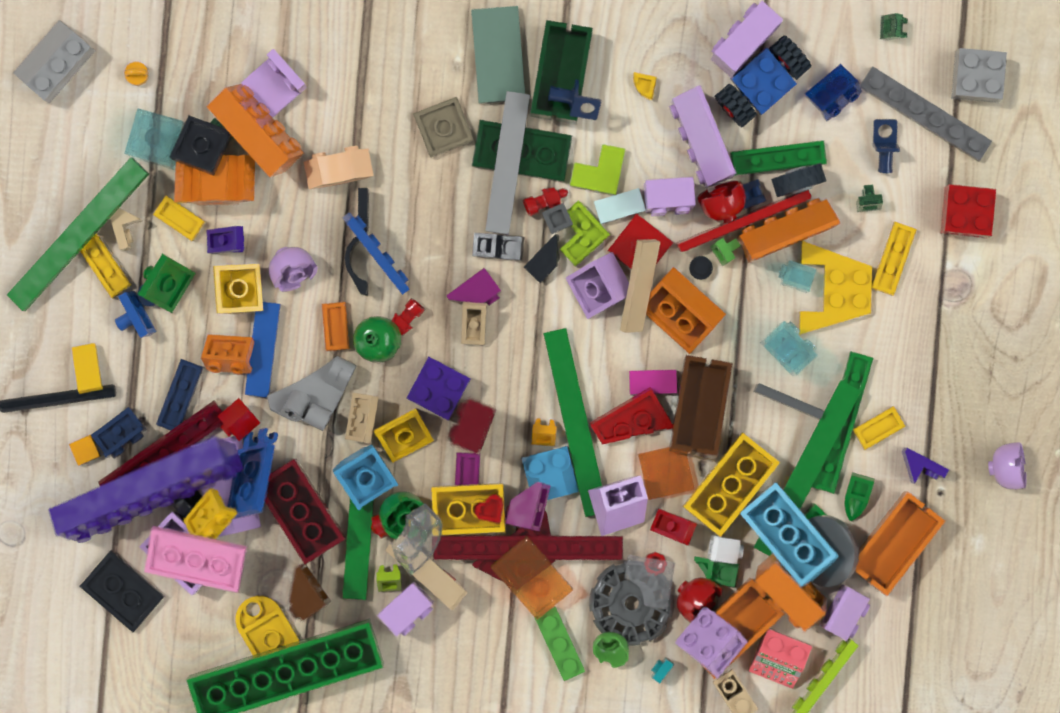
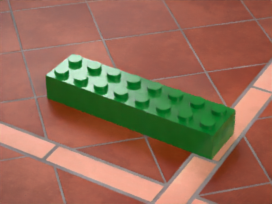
[186,619,384,713]

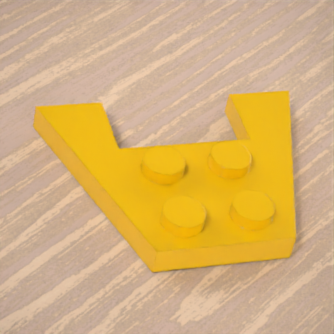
[799,241,872,335]

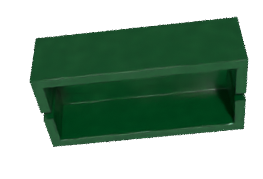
[530,20,593,124]

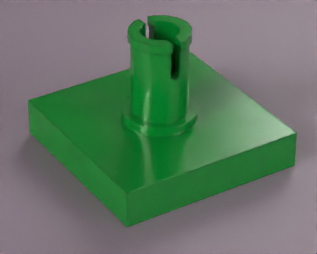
[138,253,196,313]

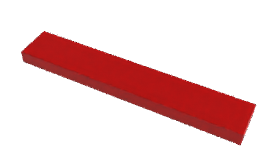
[675,190,812,252]

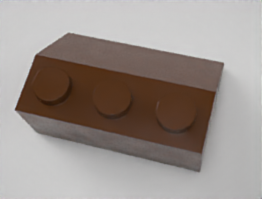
[288,563,331,622]

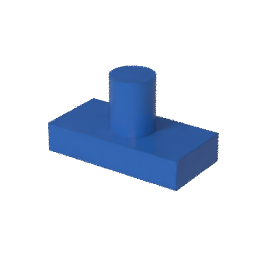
[115,290,157,338]

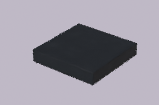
[169,115,232,176]

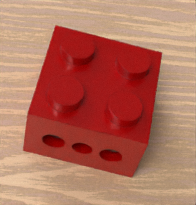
[940,184,996,238]

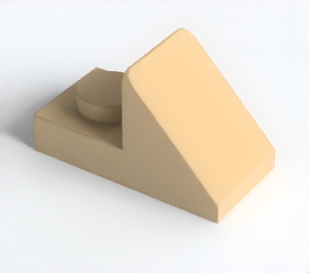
[110,208,143,252]
[461,302,487,345]

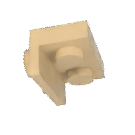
[345,393,378,444]

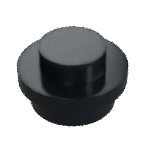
[689,256,713,280]

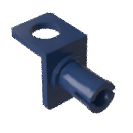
[548,79,601,120]
[873,119,900,173]

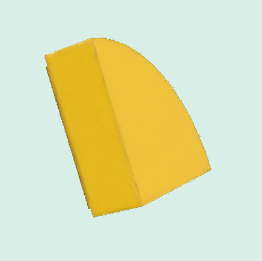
[633,72,657,101]

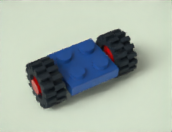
[714,35,812,128]

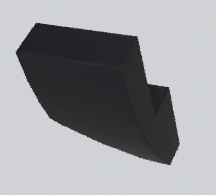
[524,233,560,283]

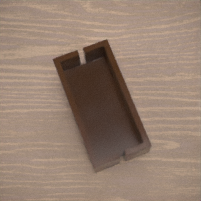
[669,355,733,459]

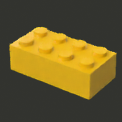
[682,433,780,537]

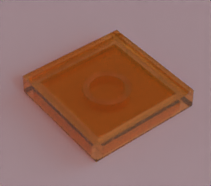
[638,447,695,500]

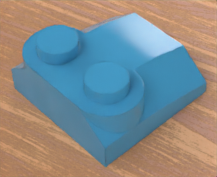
[333,444,398,510]
[522,446,579,500]

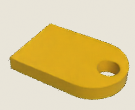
[235,595,300,655]

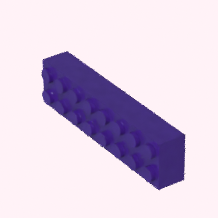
[48,436,243,543]

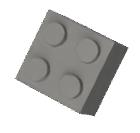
[951,48,1007,103]

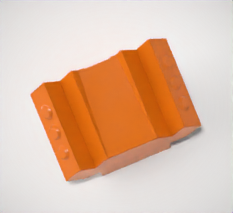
[174,155,255,206]

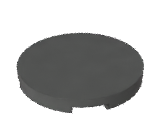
[808,515,859,587]

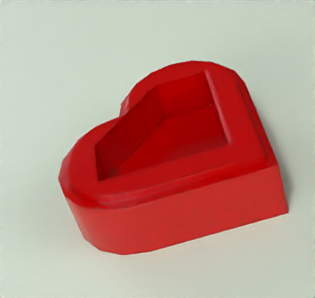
[475,494,503,523]

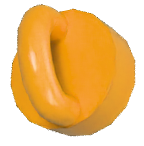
[124,61,149,86]

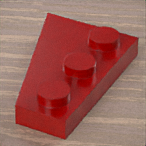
[590,387,673,445]

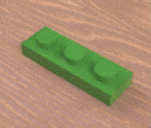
[534,607,585,681]

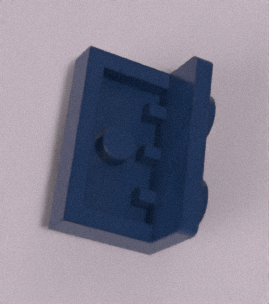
[91,407,147,459]

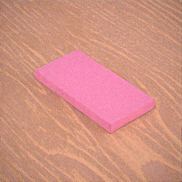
[144,526,247,593]

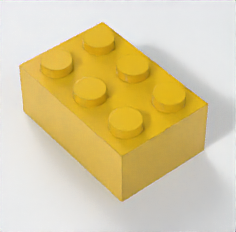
[431,483,505,535]

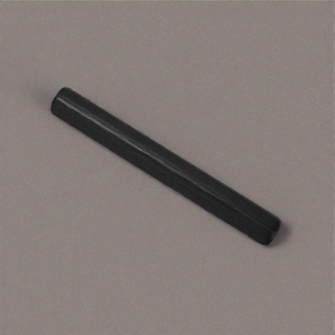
[0,384,116,413]

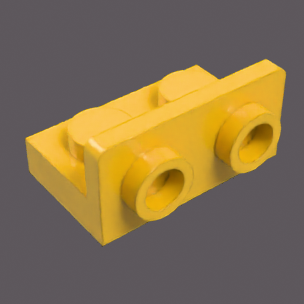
[183,488,237,540]

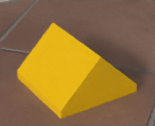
[213,264,263,314]
[374,408,434,463]

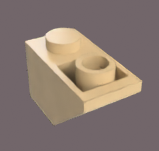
[713,669,758,713]

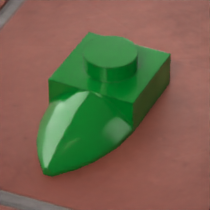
[844,472,875,521]

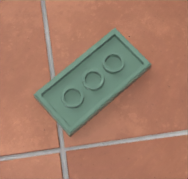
[471,6,525,104]

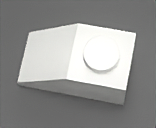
[707,535,744,564]

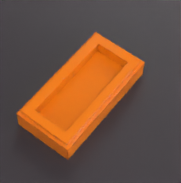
[322,302,350,351]

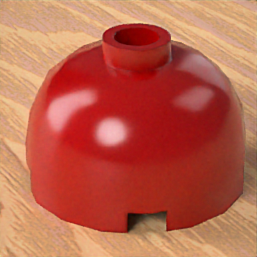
[697,180,746,223]
[677,577,723,623]

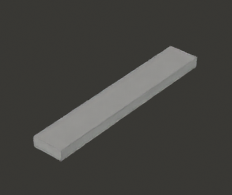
[485,91,530,235]

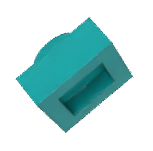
[651,657,674,684]

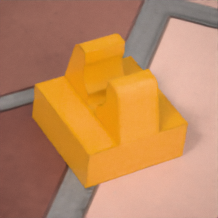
[531,418,557,446]

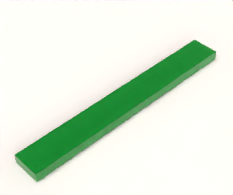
[7,157,149,311]
[543,328,602,517]
[753,380,861,556]

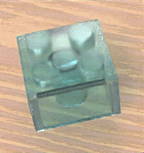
[124,108,185,169]
[760,321,817,376]

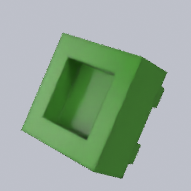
[710,238,741,267]

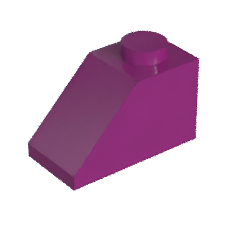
[446,268,501,306]
[505,482,551,532]

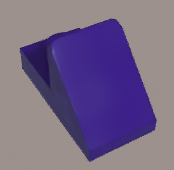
[207,226,244,253]
[902,448,949,484]

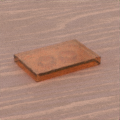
[491,536,573,620]

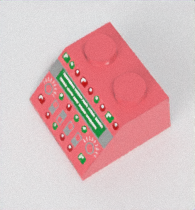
[748,629,812,689]

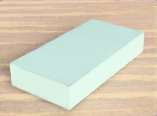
[594,188,646,224]

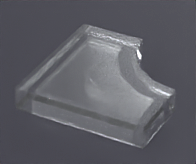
[624,555,675,610]

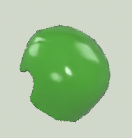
[593,632,629,668]

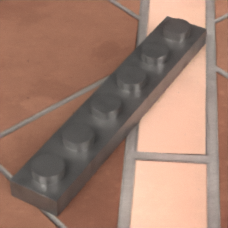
[859,66,992,162]

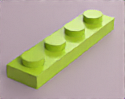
[792,638,859,713]

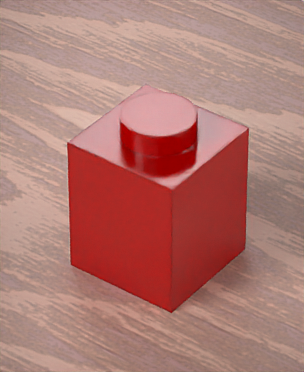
[217,398,261,441]

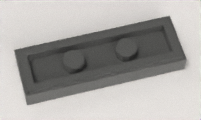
[753,383,824,420]

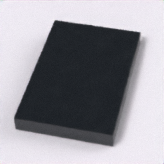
[79,550,165,632]

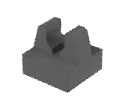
[542,203,573,235]

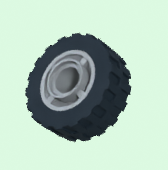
[771,163,827,197]

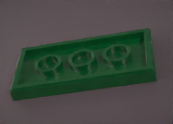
[472,120,572,182]

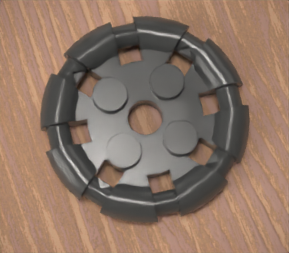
[589,560,674,646]

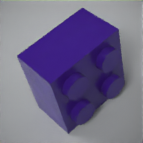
[407,356,471,421]

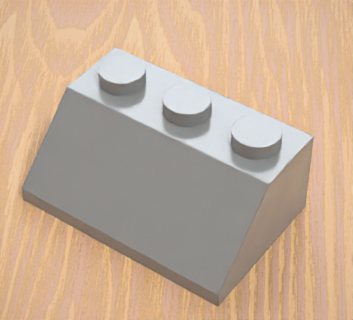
[13,20,95,104]

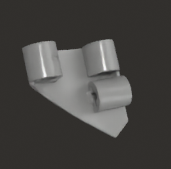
[267,356,357,431]

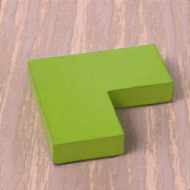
[570,144,625,195]
[560,200,610,267]

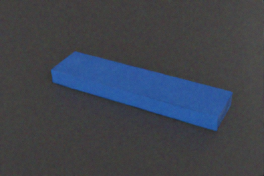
[245,302,281,397]

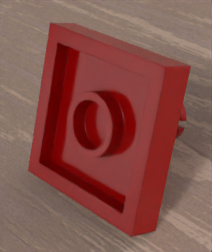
[607,213,674,270]

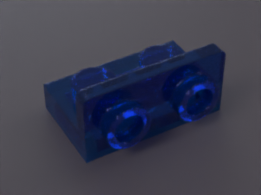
[805,64,862,121]

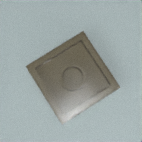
[413,97,474,158]

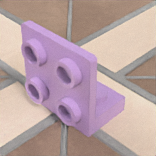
[241,48,307,118]
[675,607,748,679]

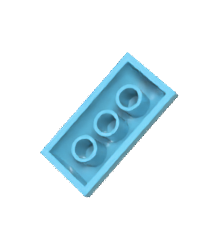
[740,483,838,587]

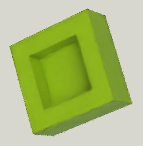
[376,564,402,592]

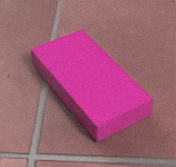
[629,370,677,395]

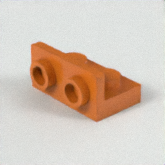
[201,334,255,375]

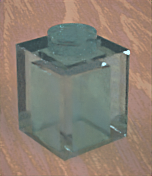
[778,260,817,293]

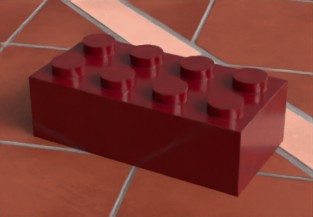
[448,398,496,454]
[265,459,347,565]

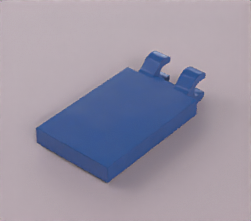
[227,428,278,519]

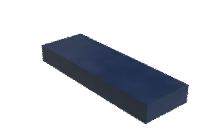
[156,359,204,431]

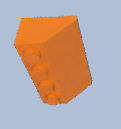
[738,198,840,263]

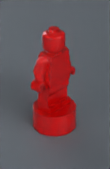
[523,187,568,217]
[391,298,425,335]

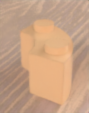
[304,146,374,189]

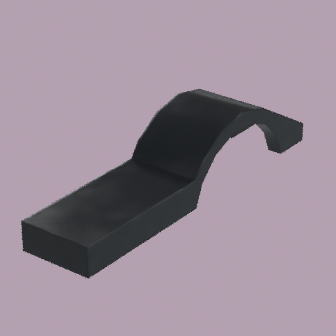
[344,188,369,296]

